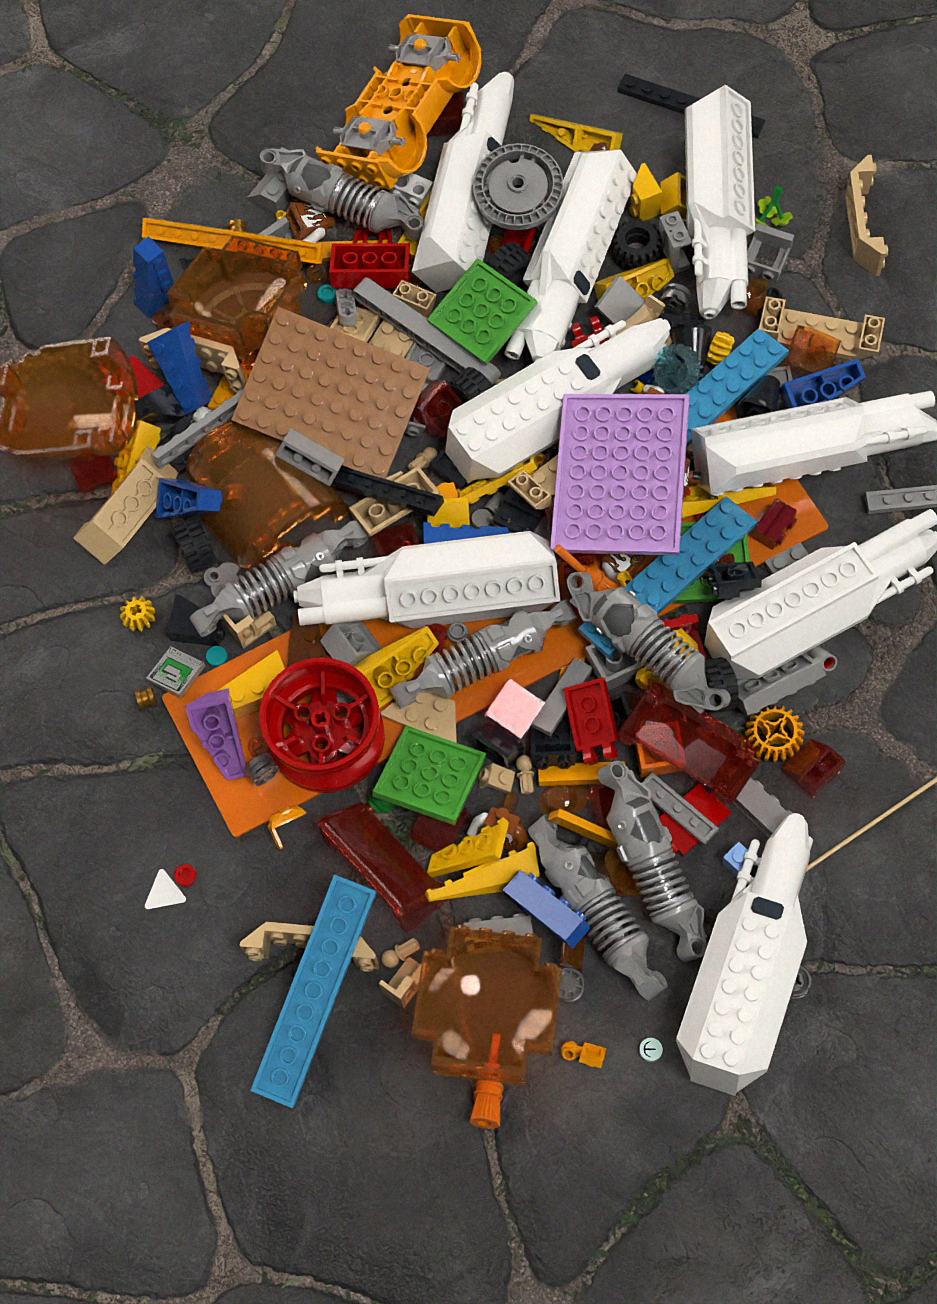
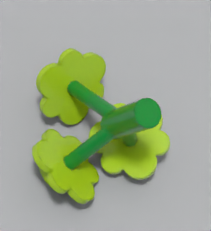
[755,186,793,227]

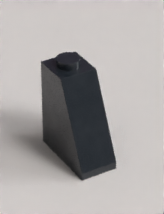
[134,383,187,424]
[167,595,226,646]

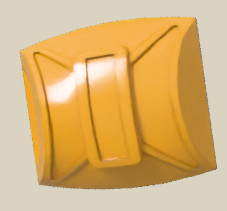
[267,805,307,849]

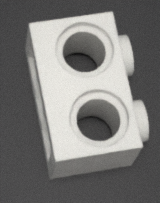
[389,173,434,209]

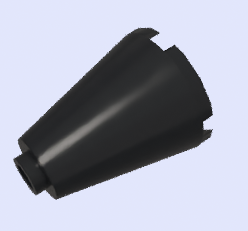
[672,324,712,382]
[735,375,781,419]

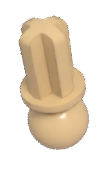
[408,447,438,471]
[516,755,534,795]
[381,938,420,968]

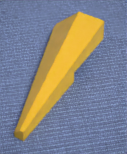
[529,114,623,152]
[682,484,777,518]
[425,842,539,902]

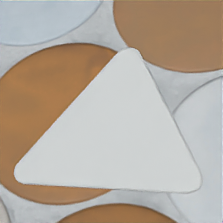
[145,869,186,909]

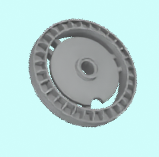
[473,143,563,230]

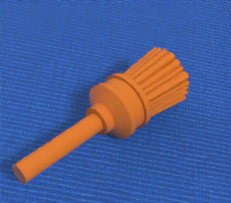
[554,544,620,591]
[469,1034,504,1129]

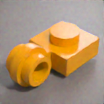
[561,1041,607,1068]

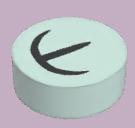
[639,1038,663,1062]

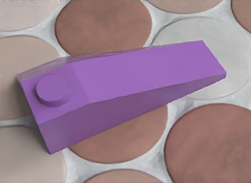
[185,688,247,781]

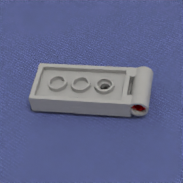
[736,645,837,715]

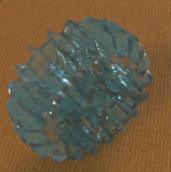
[650,344,703,394]

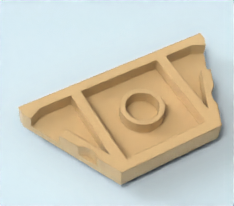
[381,692,457,743]

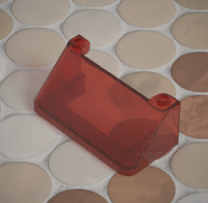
[618,679,761,806]
[316,802,448,935]

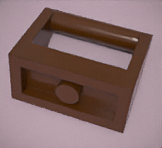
[560,934,586,973]

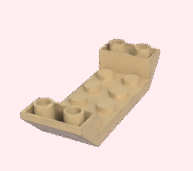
[845,155,888,276]
[369,280,436,358]
[759,296,885,360]
[138,328,247,393]
[72,446,178,565]
[508,455,558,509]
[240,922,379,972]

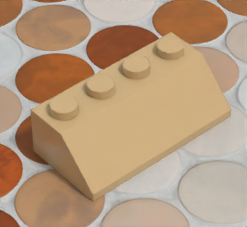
[349,466,440,536]

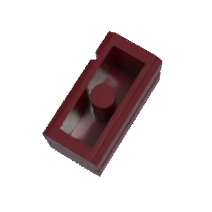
[752,498,798,550]

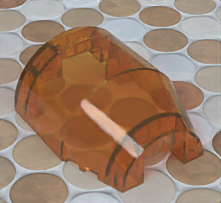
[0,336,138,462]
[185,421,350,581]

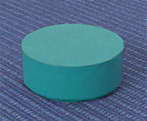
[317,284,337,305]
[206,646,228,668]

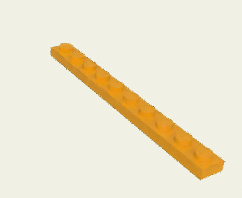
[142,218,324,264]

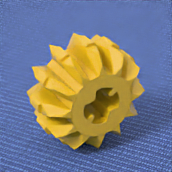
[706,332,735,366]
[120,596,156,632]

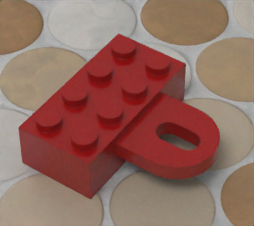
[329,226,411,289]

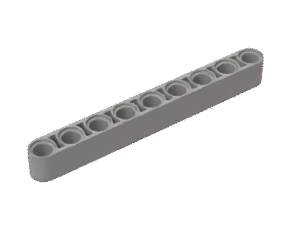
[352,277,501,385]

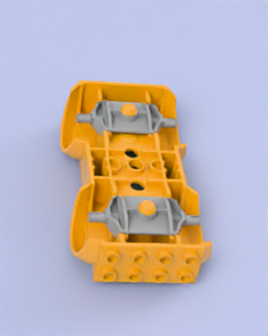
[315,14,482,190]

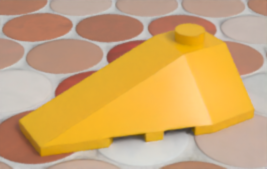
[594,257,674,301]
[111,420,161,494]
[354,626,439,708]

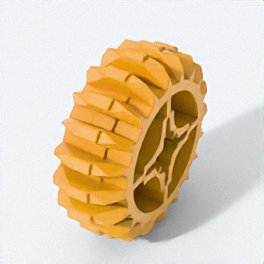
[745,704,804,763]

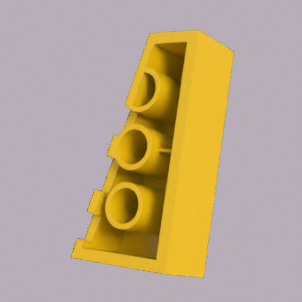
[217,650,285,719]

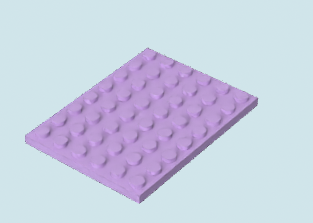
[550,394,690,555]

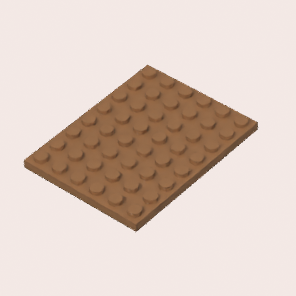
[231,307,430,479]

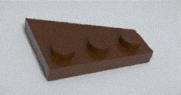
[287,610,327,667]

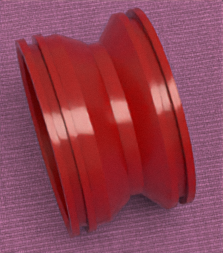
[259,657,385,793]

